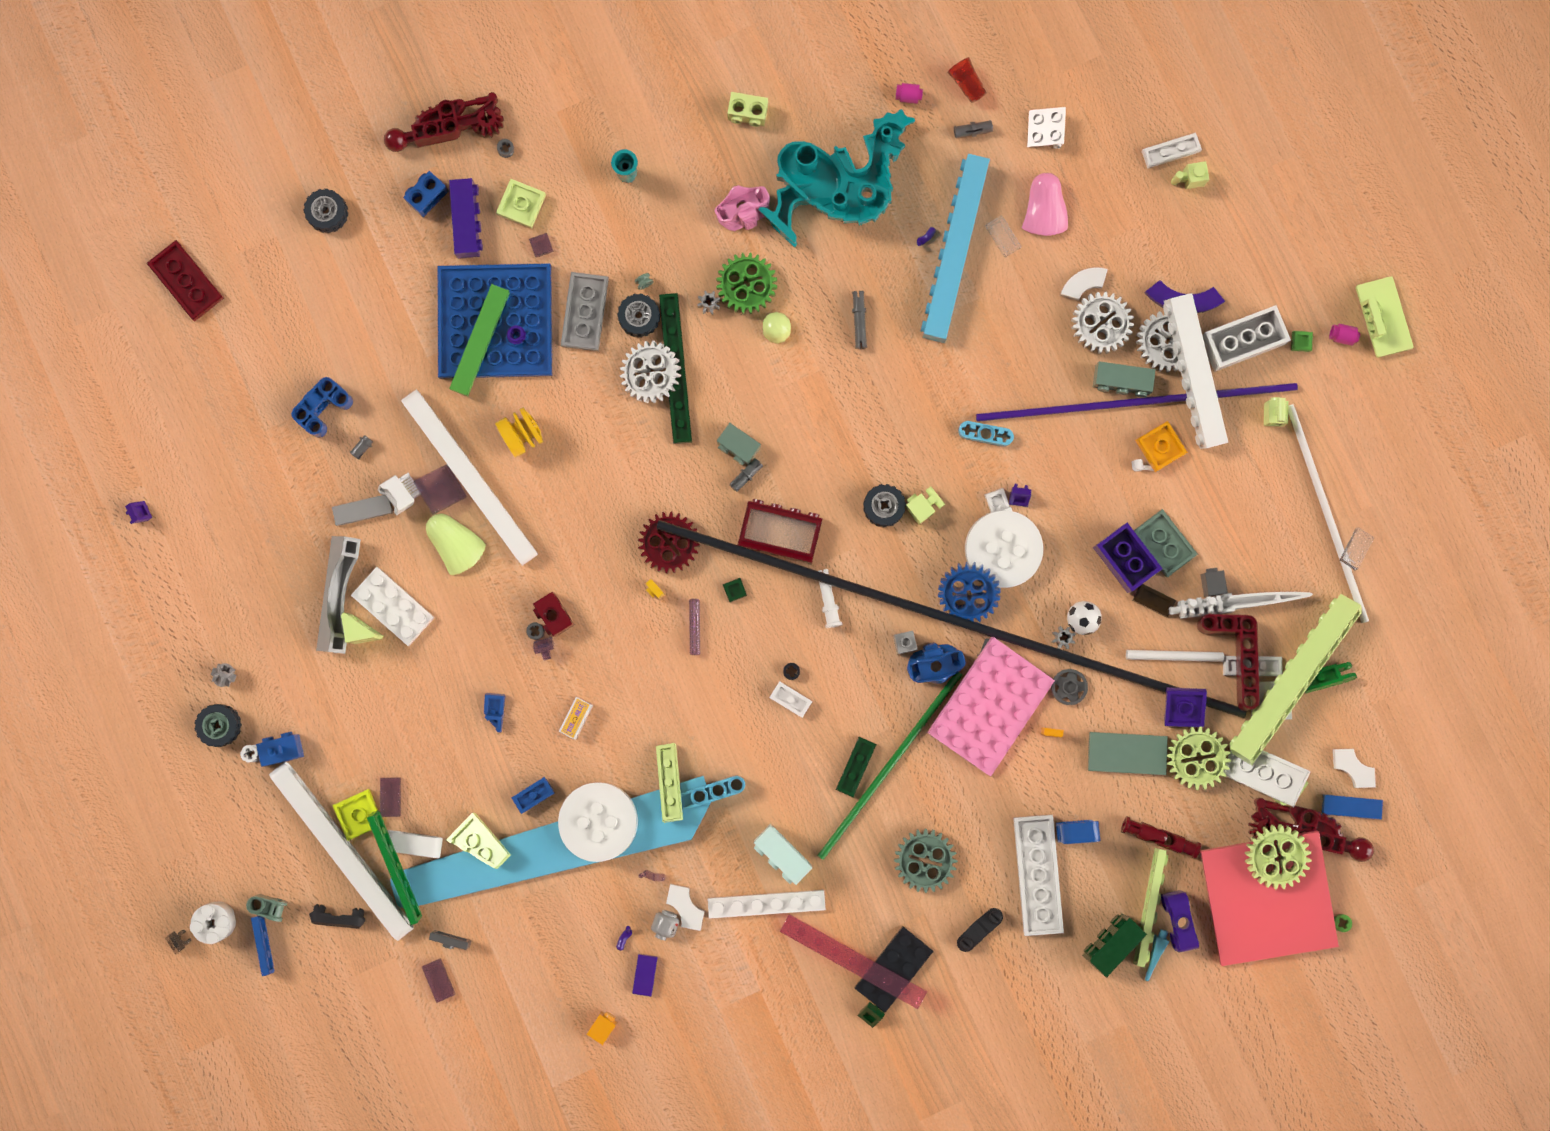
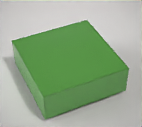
[1291,331,1313,352]

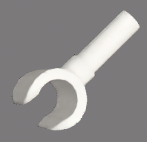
[1131,459,1158,472]

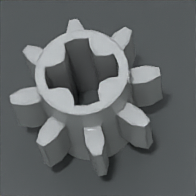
[697,291,720,315]
[1051,626,1076,650]
[211,663,237,687]

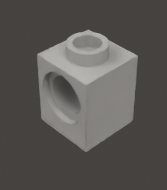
[893,631,918,654]

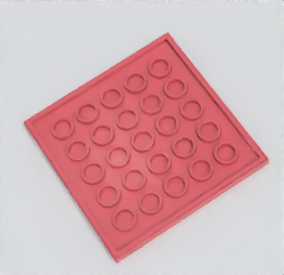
[1200,831,1339,966]

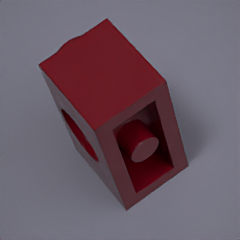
[533,591,575,637]

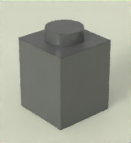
[1200,568,1228,597]

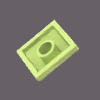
[341,612,384,644]

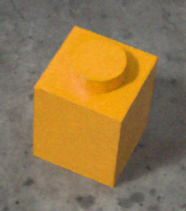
[586,1011,617,1046]

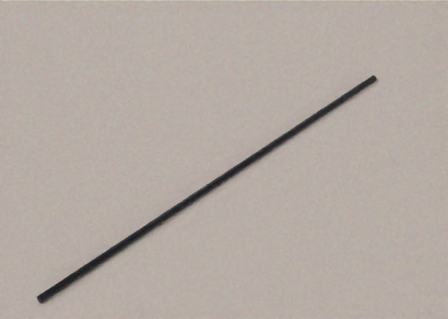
[656,520,1247,718]

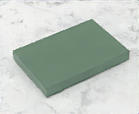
[1134,509,1198,578]

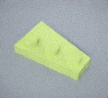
[446,813,511,869]

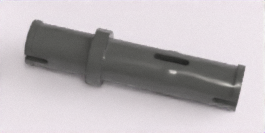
[852,291,867,349]

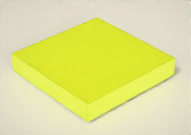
[332,789,378,841]

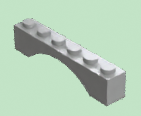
[316,536,361,654]

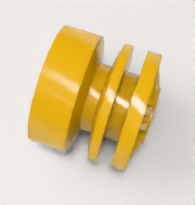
[495,407,544,458]

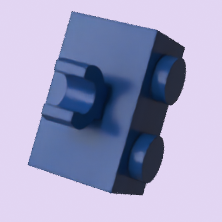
[256,732,304,767]

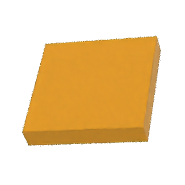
[1135,421,1188,472]

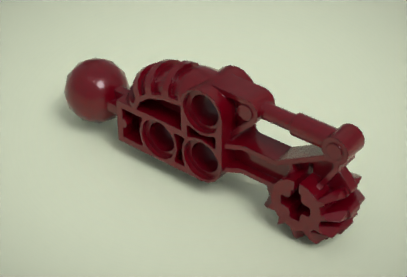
[384,92,504,152]
[1248,798,1374,862]

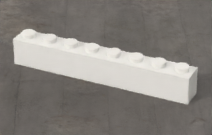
[1163,293,1228,449]

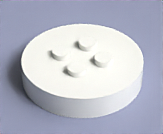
[965,510,1043,588]
[558,782,638,862]

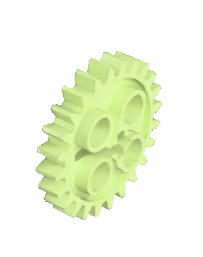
[1167,727,1231,790]
[1245,824,1312,889]

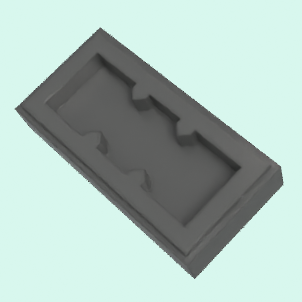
[429,930,471,950]

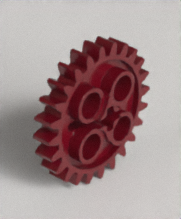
[638,512,700,574]

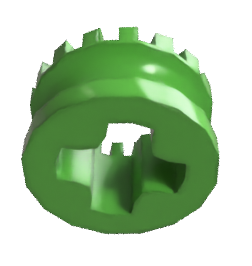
[1334,914,1352,932]

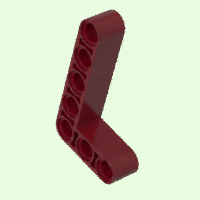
[1197,614,1260,712]

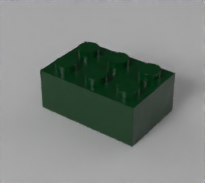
[1082,913,1147,978]

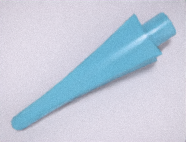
[1145,929,1169,981]

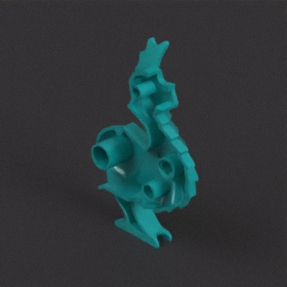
[758,109,915,248]

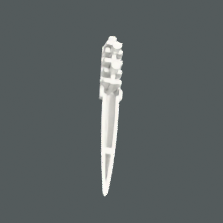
[1169,592,1313,619]

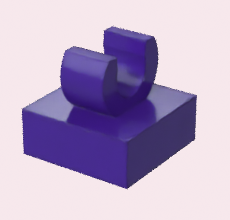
[1009,483,1032,507]
[125,501,152,524]

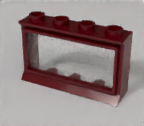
[737,499,823,565]

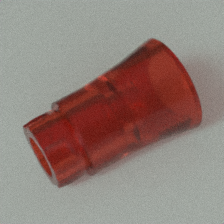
[947,57,986,103]

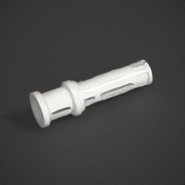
[819,569,843,628]

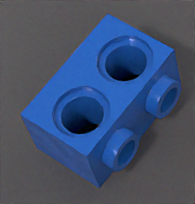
[403,171,449,218]

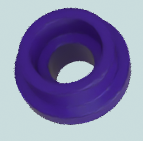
[507,325,526,345]

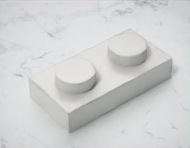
[769,681,812,718]

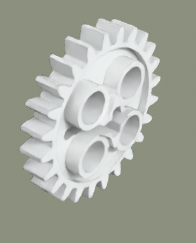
[1071,292,1134,354]
[1136,311,1178,373]
[620,341,681,403]

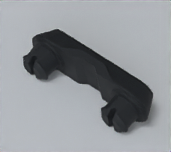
[309,904,366,929]
[957,908,1003,952]

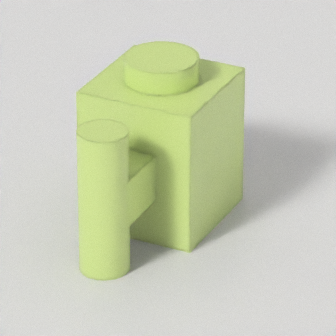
[1171,161,1210,189]
[1264,397,1289,427]
[905,487,945,525]

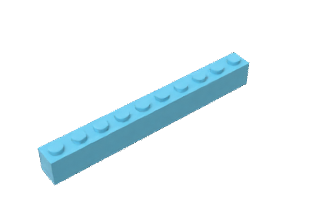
[920,154,990,343]

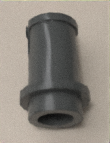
[350,435,373,460]

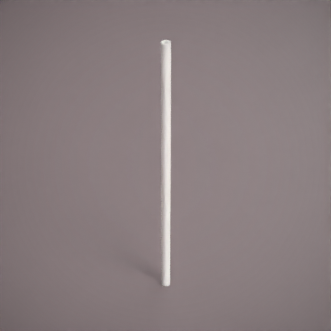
[1288,404,1369,623]

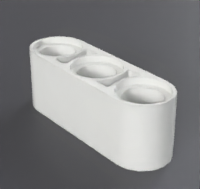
[387,830,443,858]

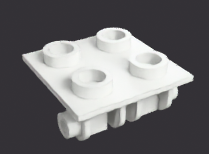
[1027,107,1066,149]

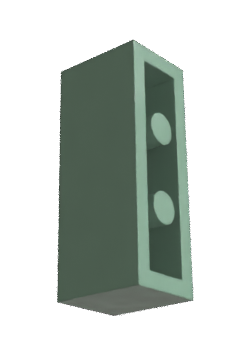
[1093,361,1156,397]

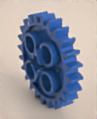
[938,562,1001,622]

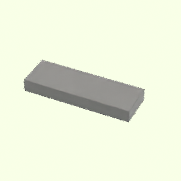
[332,495,393,526]

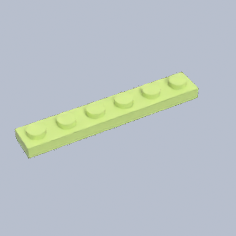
[1133,848,1168,967]

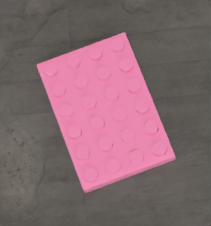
[927,637,1055,777]

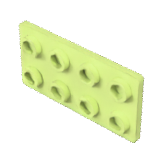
[1356,276,1414,358]

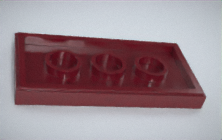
[147,240,224,322]

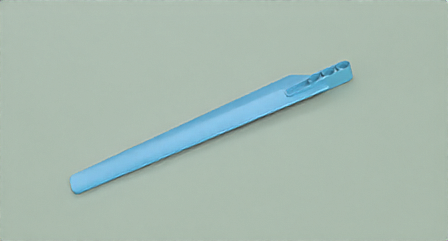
[390,775,746,909]

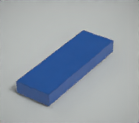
[1322,794,1383,820]
[251,915,275,976]

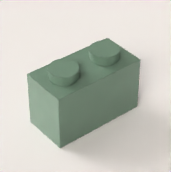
[717,423,761,465]

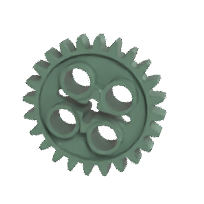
[894,828,958,893]

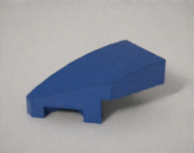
[484,693,505,733]

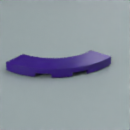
[1144,280,1225,313]

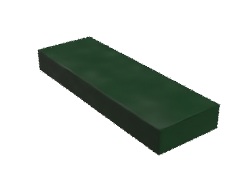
[835,737,877,797]

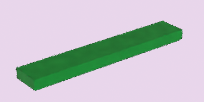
[367,810,422,925]

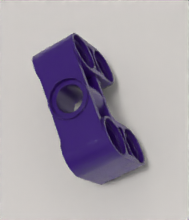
[1161,890,1199,953]

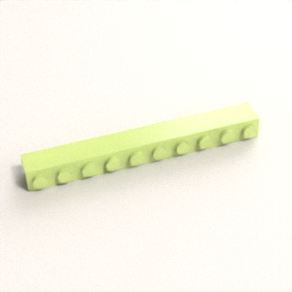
[1230,594,1362,766]

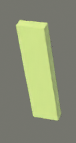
[656,743,683,823]

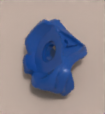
[907,642,966,684]

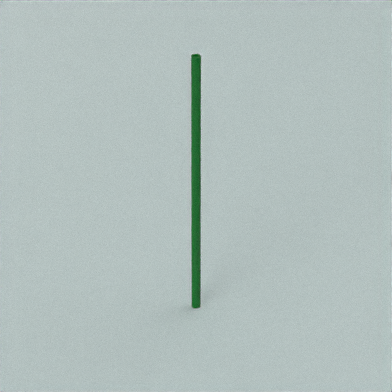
[817,672,963,860]

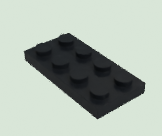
[854,926,934,1013]

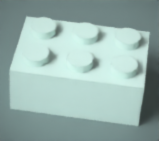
[754,824,812,885]

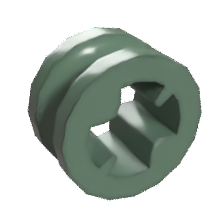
[635,273,654,290]

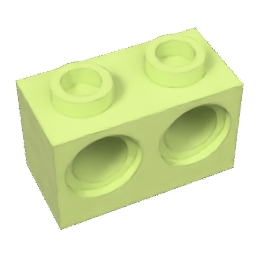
[727,92,768,127]

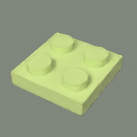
[496,179,546,229]

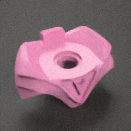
[715,185,770,231]

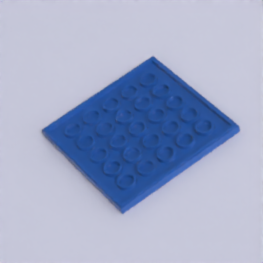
[437,263,553,379]

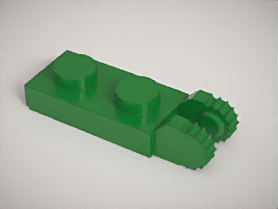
[1305,662,1357,694]

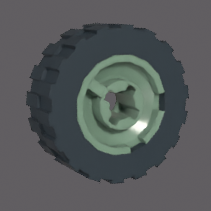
[194,704,242,747]

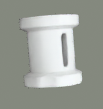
[240,745,259,763]

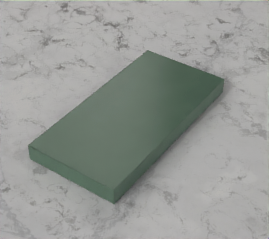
[1088,732,1168,775]

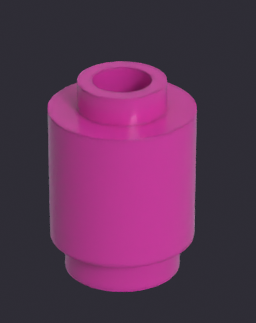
[895,83,923,104]
[1329,323,1360,346]

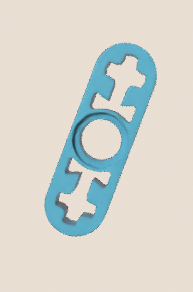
[958,421,1014,447]

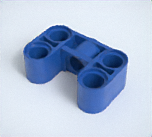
[291,377,353,438]
[1056,820,1100,844]

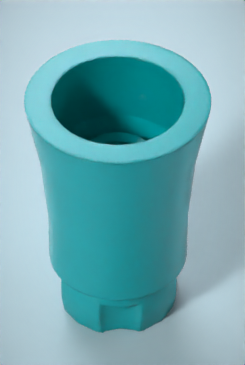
[611,149,638,183]

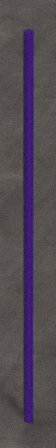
[976,383,1298,421]

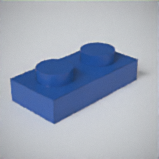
[511,777,555,814]

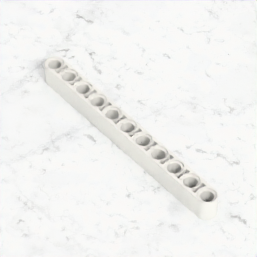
[401,389,538,566]
[269,761,414,941]

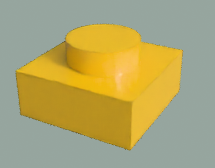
[645,579,665,599]

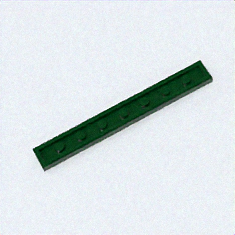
[659,293,692,444]

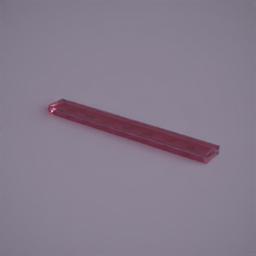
[780,914,927,1009]

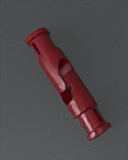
[1121,816,1201,859]

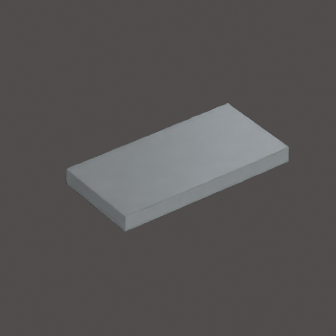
[561,272,609,352]

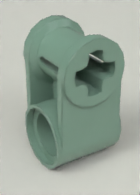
[246,894,288,922]

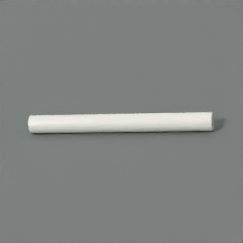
[1126,650,1224,662]

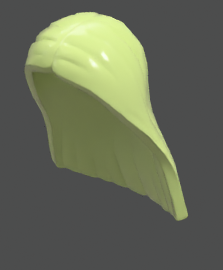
[426,513,486,575]

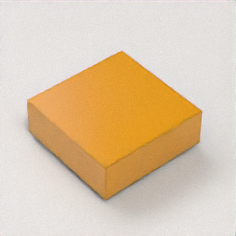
[1041,728,1064,738]

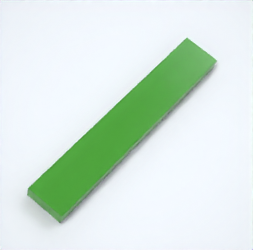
[449,284,510,397]

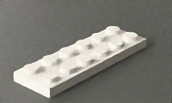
[1013,815,1064,936]

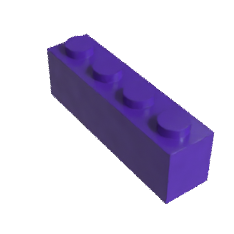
[449,178,483,259]

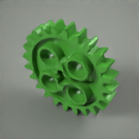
[716,253,777,314]

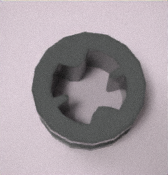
[497,139,514,158]
[526,622,545,640]

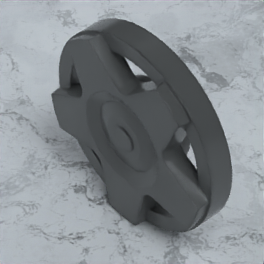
[1051,669,1088,705]

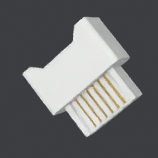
[378,473,423,515]

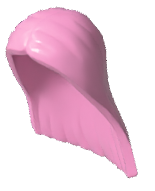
[1022,173,1068,236]

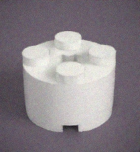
[190,901,236,944]

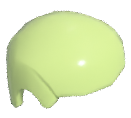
[763,312,791,343]

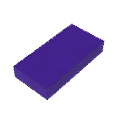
[632,954,658,997]

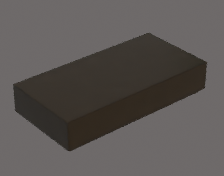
[1132,584,1176,618]

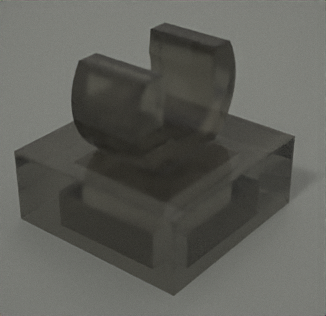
[166,930,191,955]

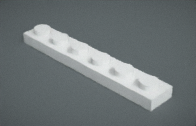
[708,890,826,918]

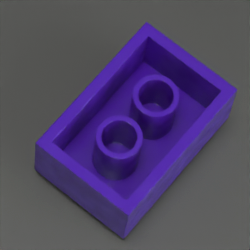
[1092,522,1163,593]

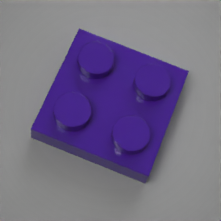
[1164,687,1207,727]

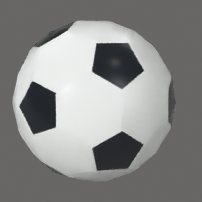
[1067,601,1102,635]

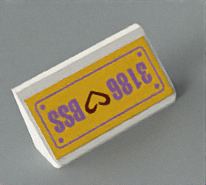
[559,697,593,740]

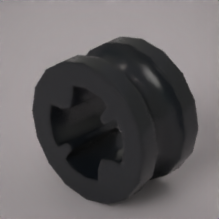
[783,663,800,680]

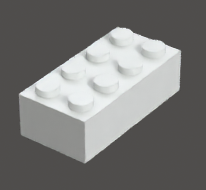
[1202,305,1291,372]

